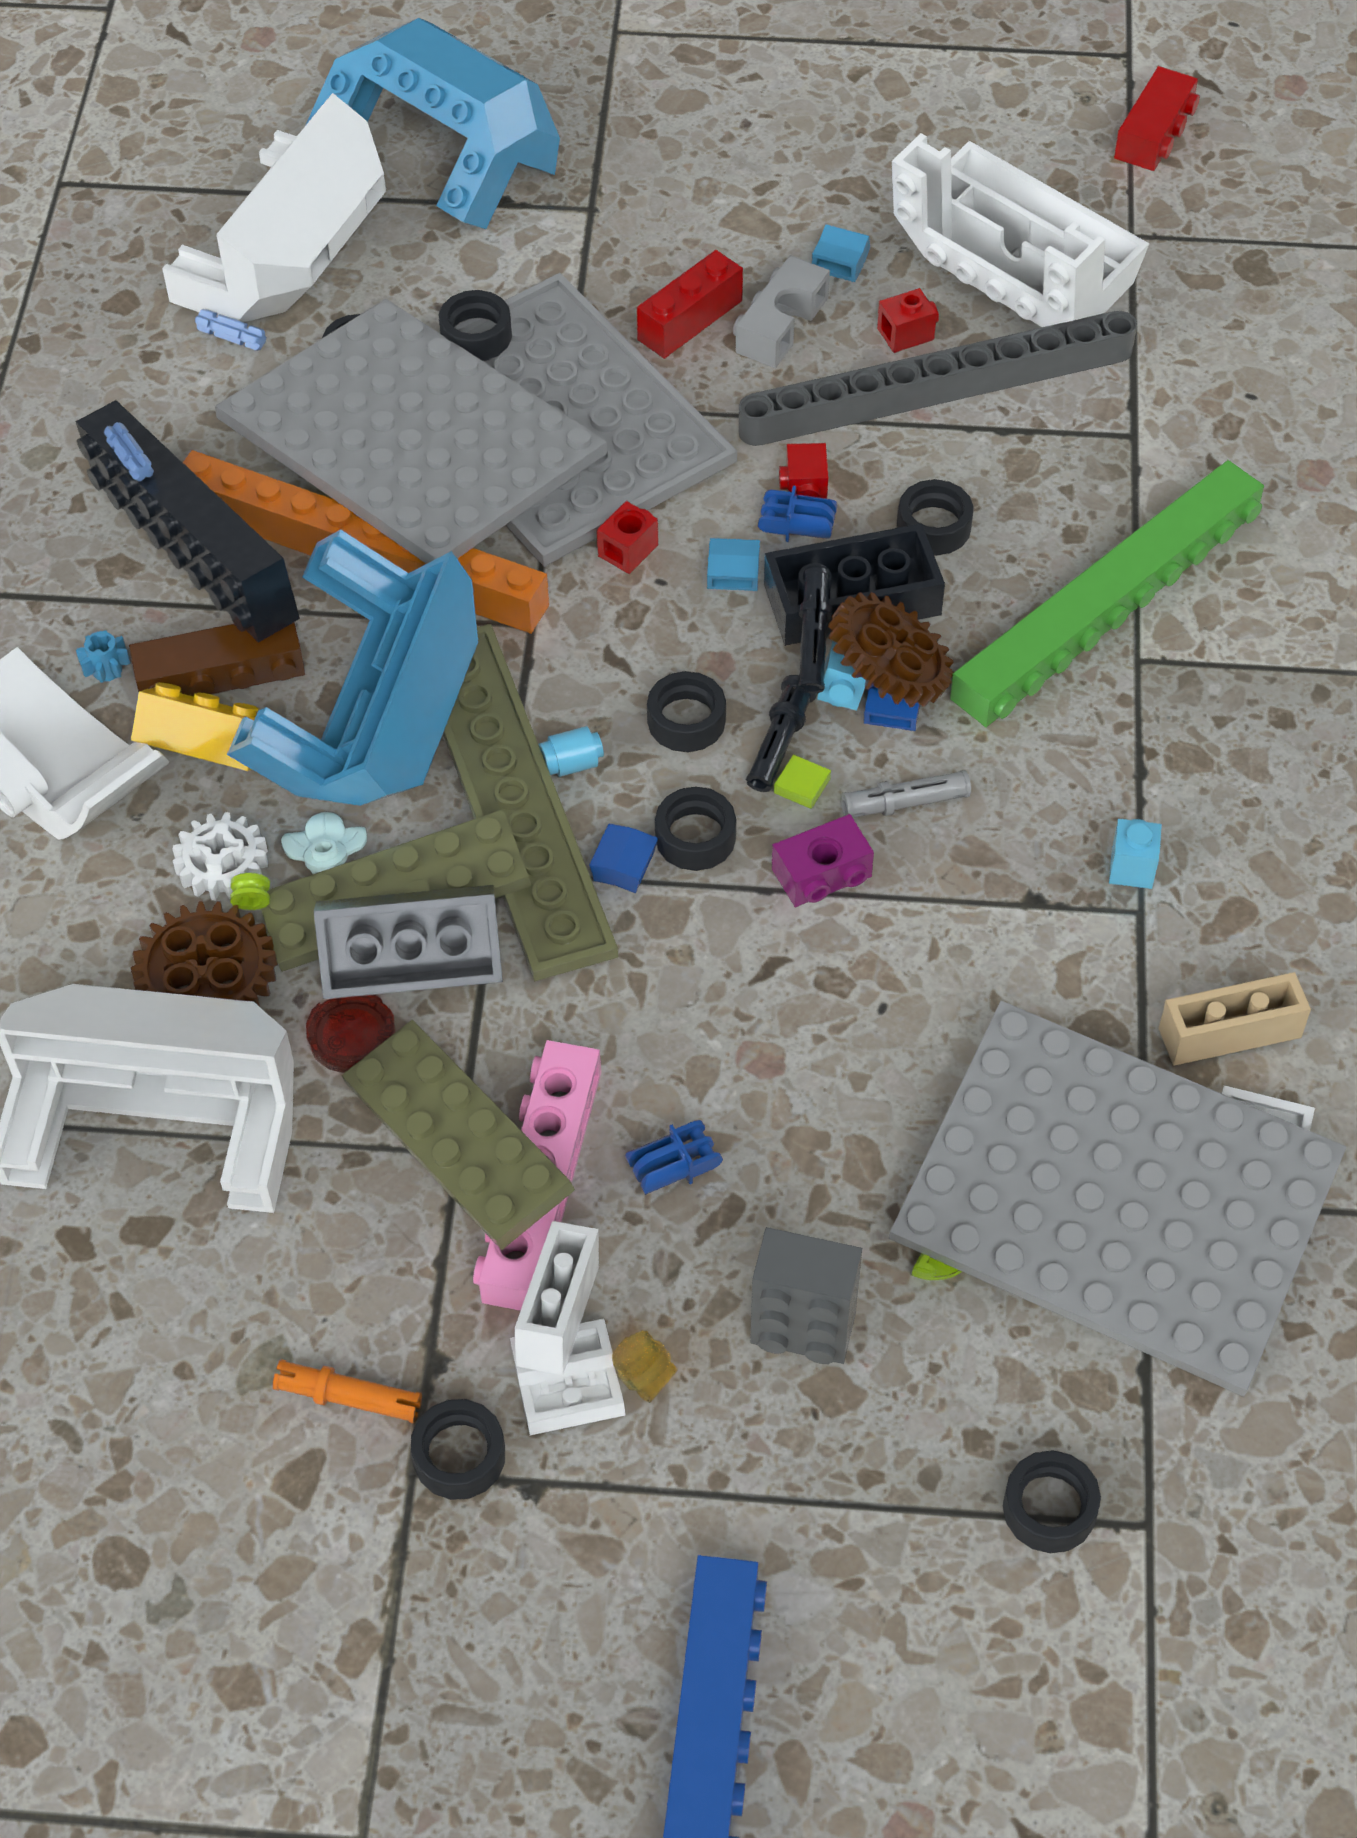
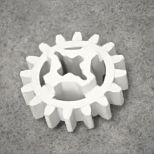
[172,812,268,901]

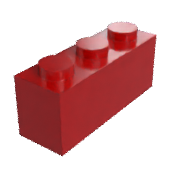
[1114,66,1200,171]
[637,250,743,359]

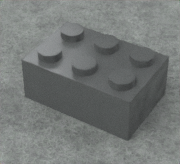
[750,1227,863,1364]

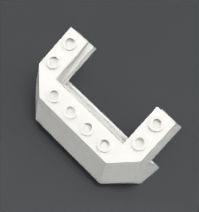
[162,93,386,322]
[892,133,1149,327]
[0,984,294,1213]

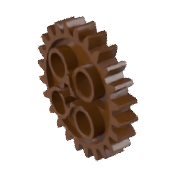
[828,592,954,707]
[131,901,278,1007]

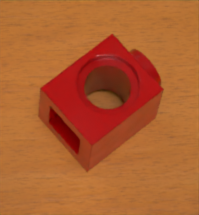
[597,501,658,574]

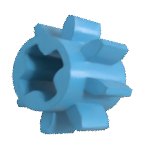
[76,630,131,683]

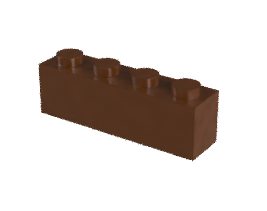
[129,622,306,697]

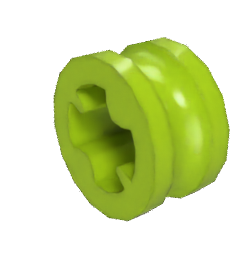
[230,873,270,910]

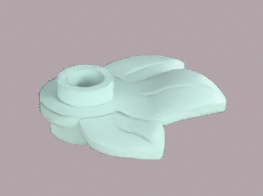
[281,812,367,874]

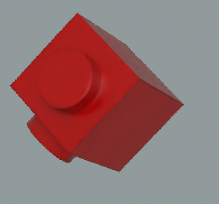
[877,288,939,353]
[779,443,829,499]

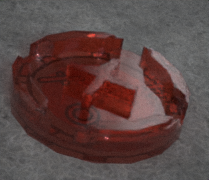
[306,994,396,1073]

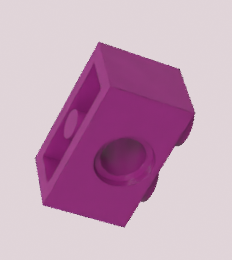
[772,814,874,908]

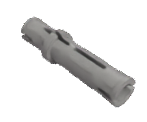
[841,770,971,818]

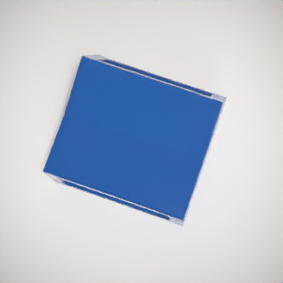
[864,686,920,731]
[589,824,658,894]

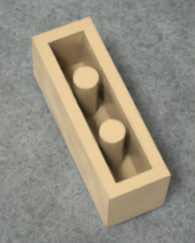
[1158,972,1311,1066]

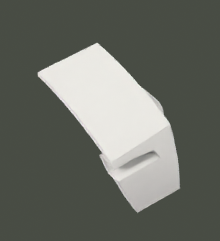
[0,647,169,840]

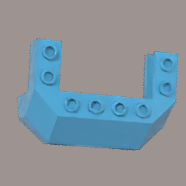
[305,18,560,229]
[227,529,478,806]

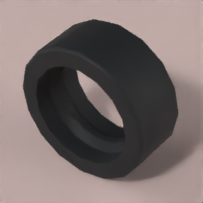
[438,290,512,361]
[897,479,974,556]
[647,671,726,753]
[655,786,737,871]
[411,1399,505,1500]
[1002,1450,1101,1554]

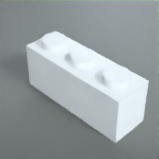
[515,1221,599,1375]

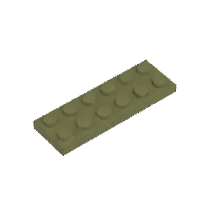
[261,809,531,972]
[341,1019,575,1250]

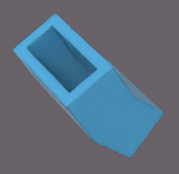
[812,224,871,282]
[707,538,760,591]

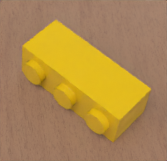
[131,683,259,771]

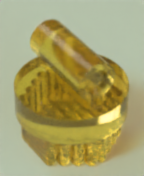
[611,1330,678,1403]

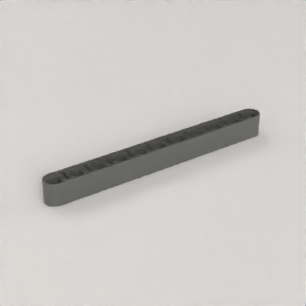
[738,311,1137,446]

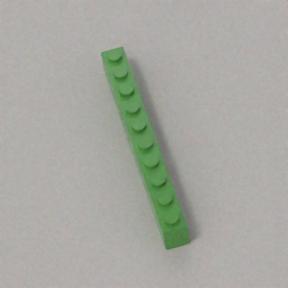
[950,460,1264,727]

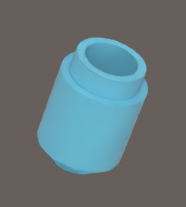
[539,726,604,777]

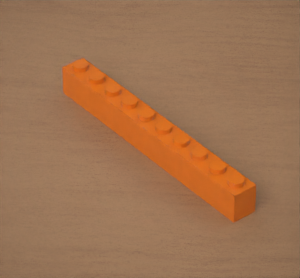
[183,450,549,634]

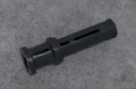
[746,675,818,792]

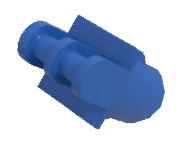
[758,486,837,542]
[625,1120,723,1195]

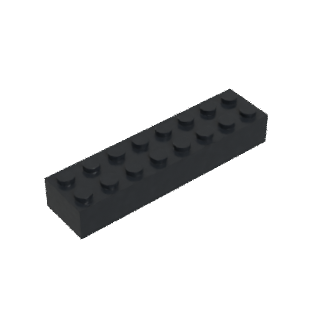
[75,400,300,643]

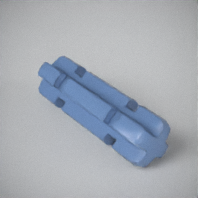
[195,309,267,351]
[104,422,154,481]

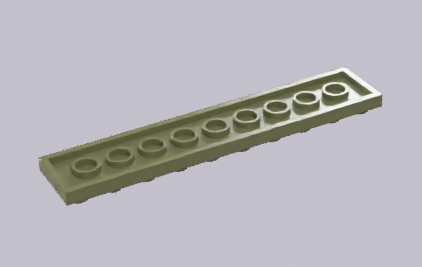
[443,624,618,982]

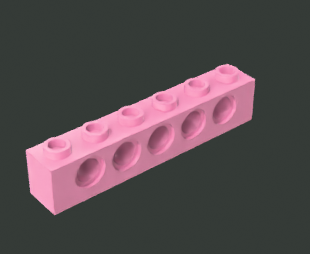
[473,1040,601,1311]

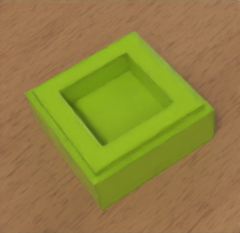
[774,754,831,809]

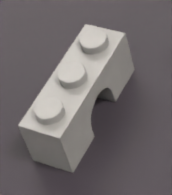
[733,255,830,369]

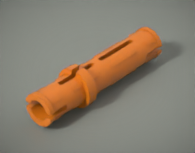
[273,1359,422,1423]

